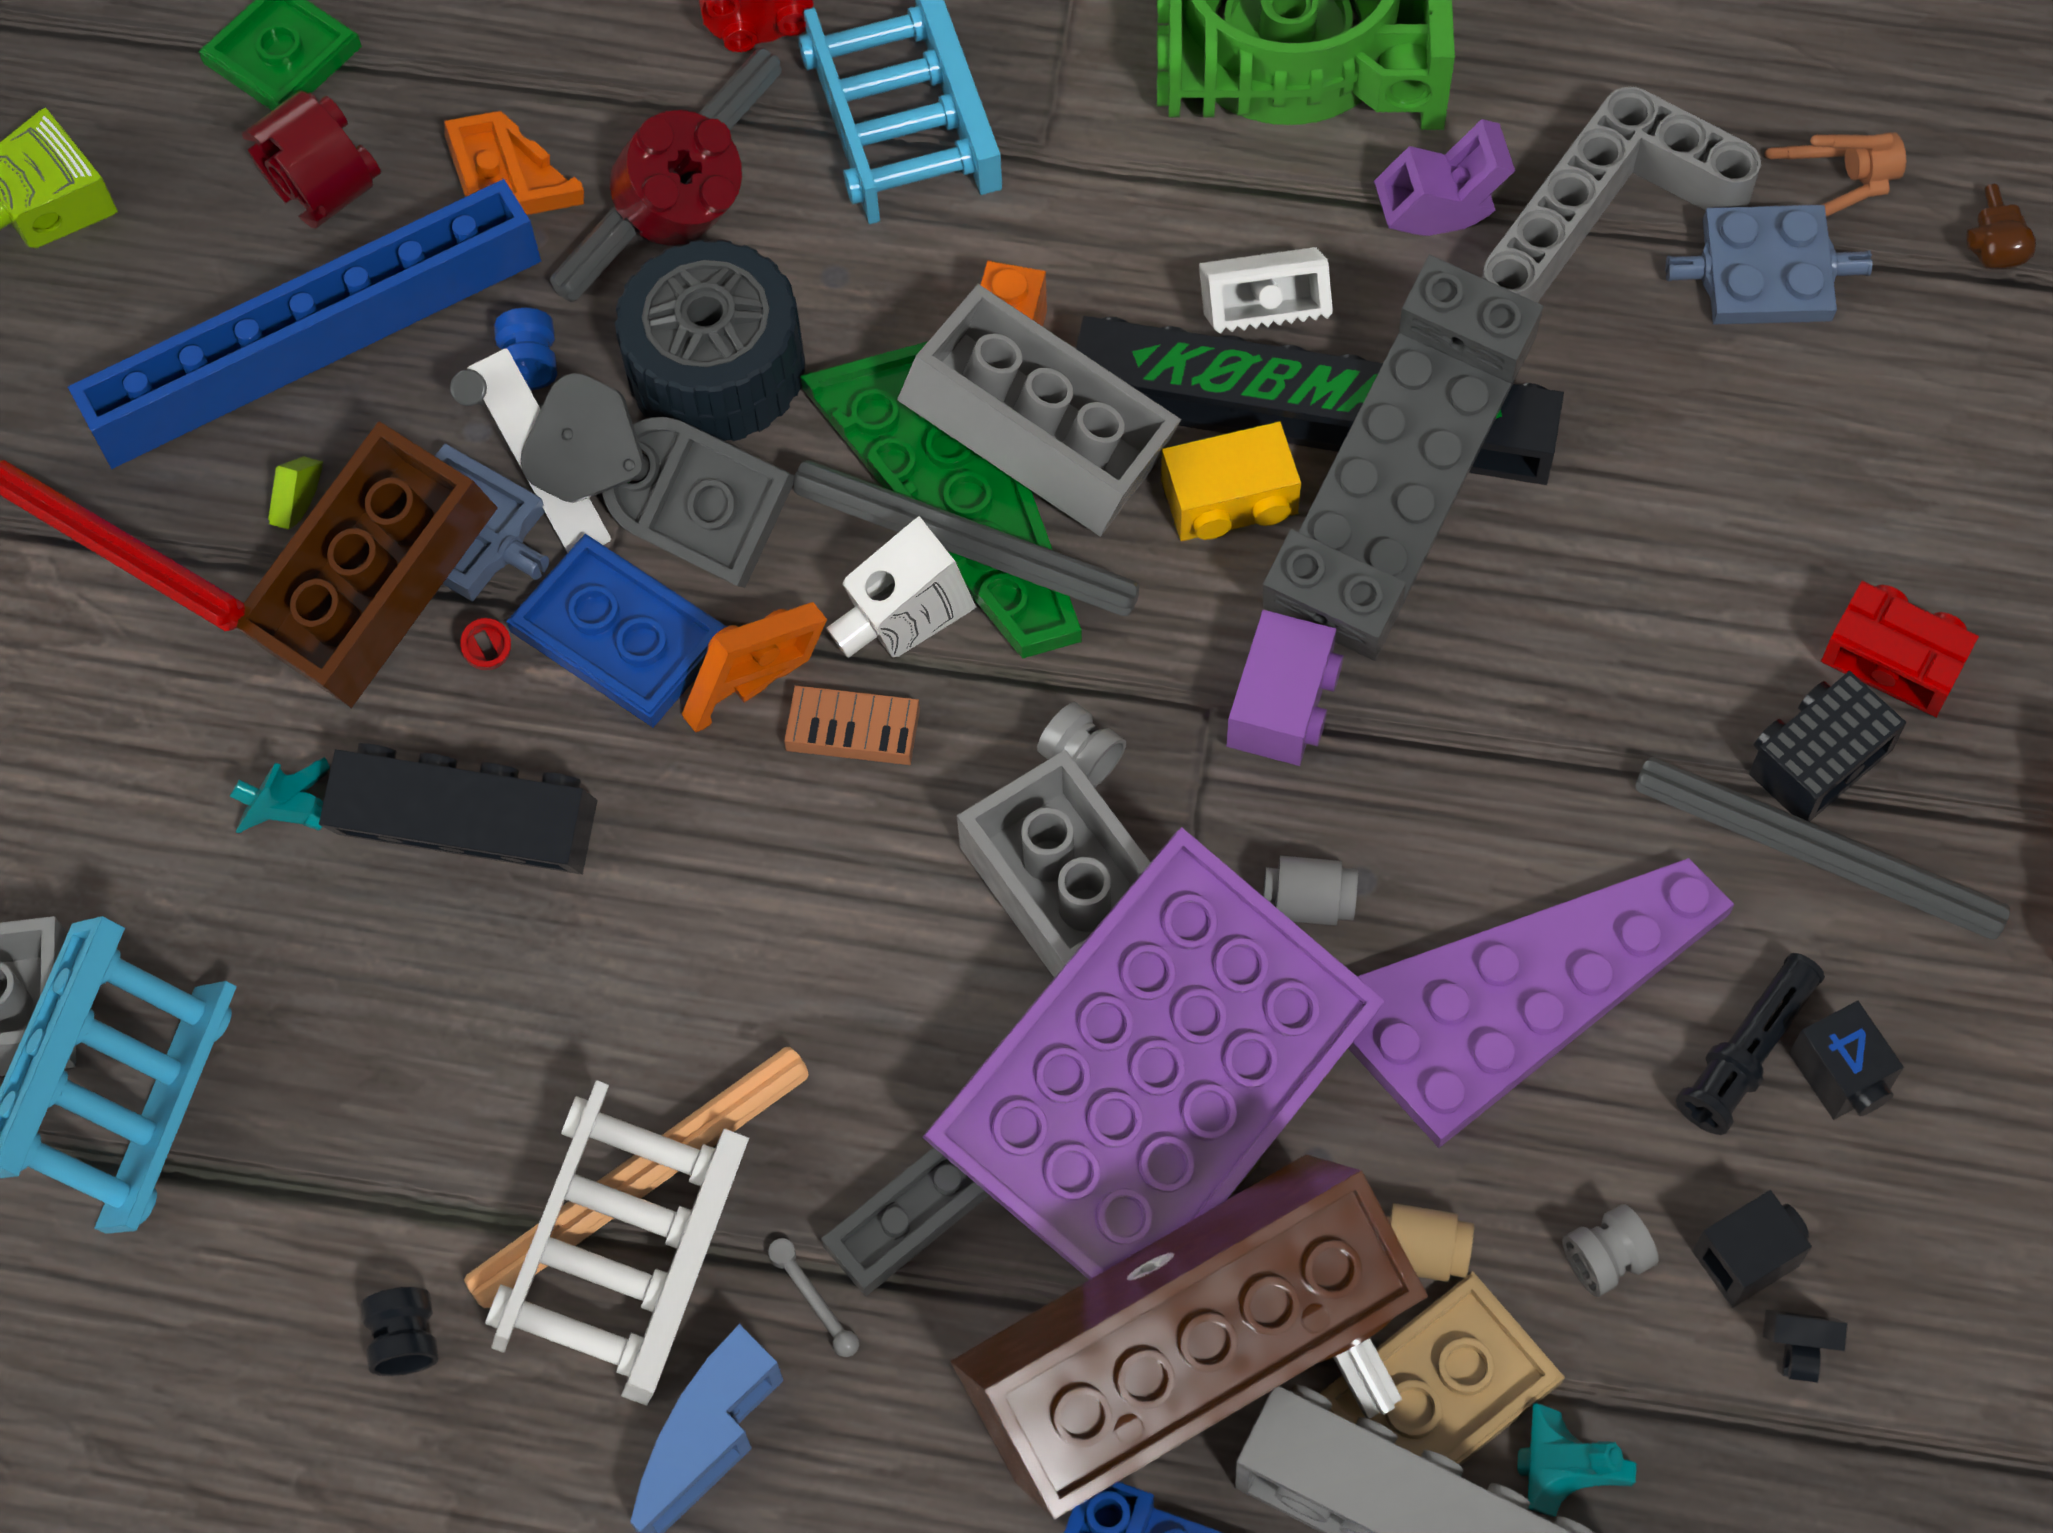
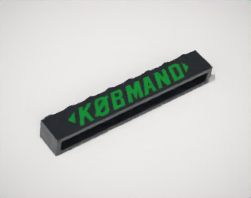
[1076,316,1564,485]

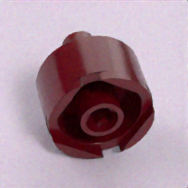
[242,91,381,229]
[610,110,742,246]

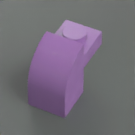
[1374,119,1515,236]

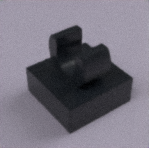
[1763,1309,1848,1383]

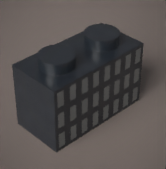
[1749,671,1907,822]

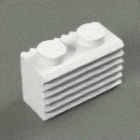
[1199,247,1333,334]

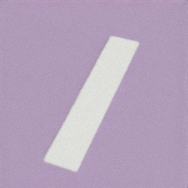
[467,348,611,553]

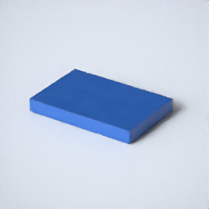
[506,534,727,728]

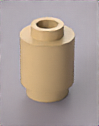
[1386,1203,1474,1282]

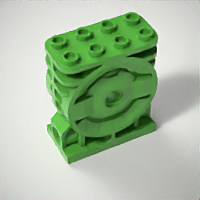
[1157,0,1455,130]

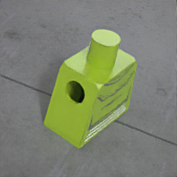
[0,107,118,248]

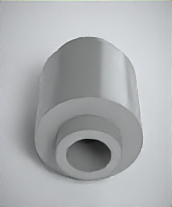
[1263,855,1358,926]

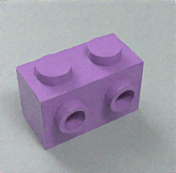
[1226,610,1344,766]

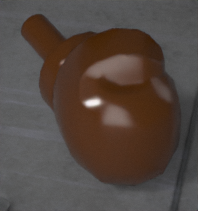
[1966,184,2036,270]

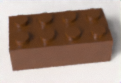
[237,421,498,709]

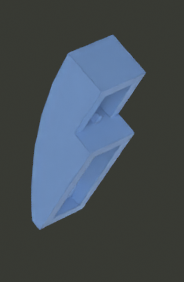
[630,1324,784,1533]

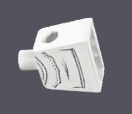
[826,516,976,658]

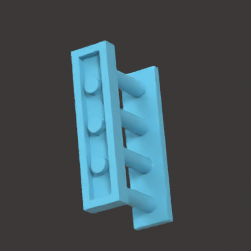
[798,0,1002,224]
[0,916,237,1234]

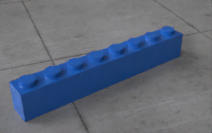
[68,179,542,469]

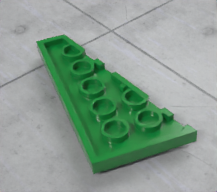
[800,341,1082,659]

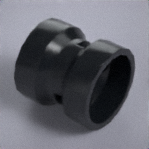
[361,1287,439,1376]

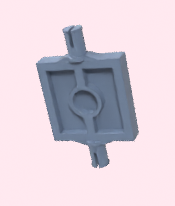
[1665,205,1873,324]
[435,444,549,602]

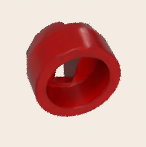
[460,618,511,670]

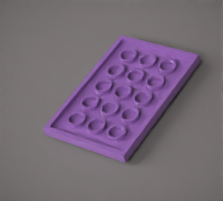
[922,827,1385,1280]

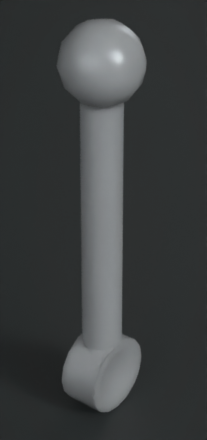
[768,1238,859,1358]

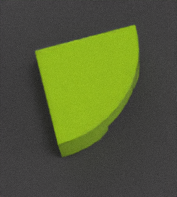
[268,456,323,530]

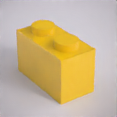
[1161,422,1301,542]

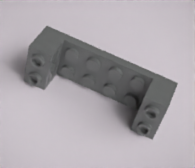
[1263,254,1544,661]

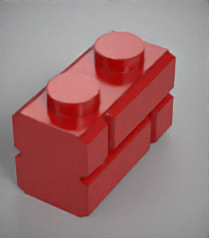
[1820,581,1979,718]

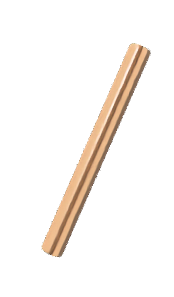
[464,1047,809,1308]

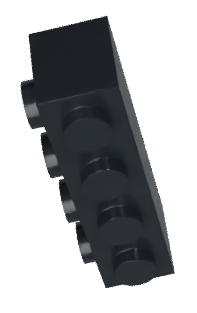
[319,743,598,875]

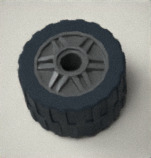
[615,240,805,441]

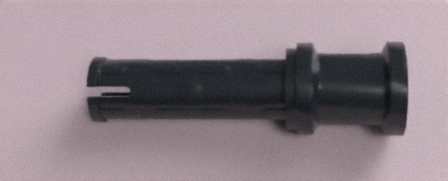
[1675,953,1825,1135]

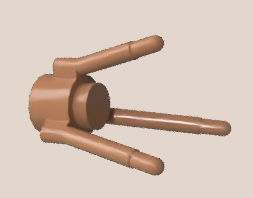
[1765,132,1906,217]

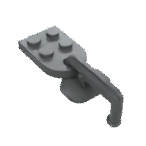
[450,369,795,588]

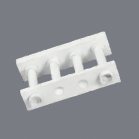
[485,1080,749,1406]

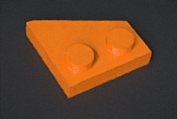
[444,111,584,215]
[681,602,827,733]

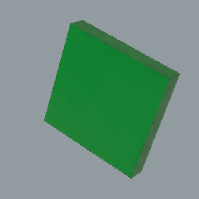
[199,0,362,111]

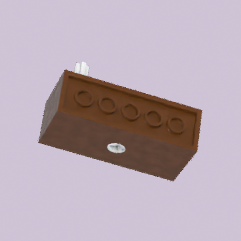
[950,1154,1428,1519]

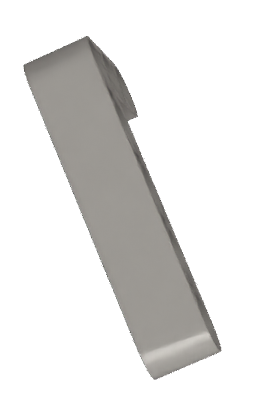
[1482,87,1761,303]

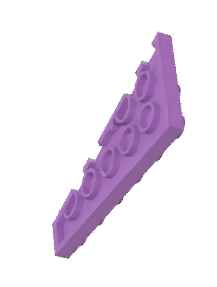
[1348,858,1734,1148]

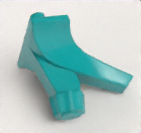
[229,757,330,833]
[1517,1404,1637,1517]

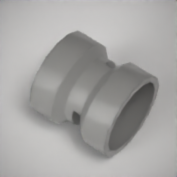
[1037,702,1126,788]
[1562,1204,1659,1297]

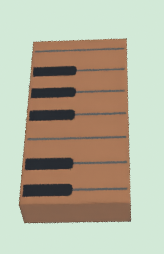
[784,686,920,765]

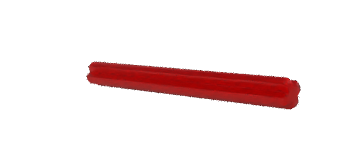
[0,460,245,631]

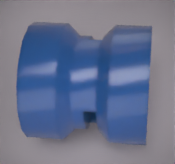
[494,308,557,390]

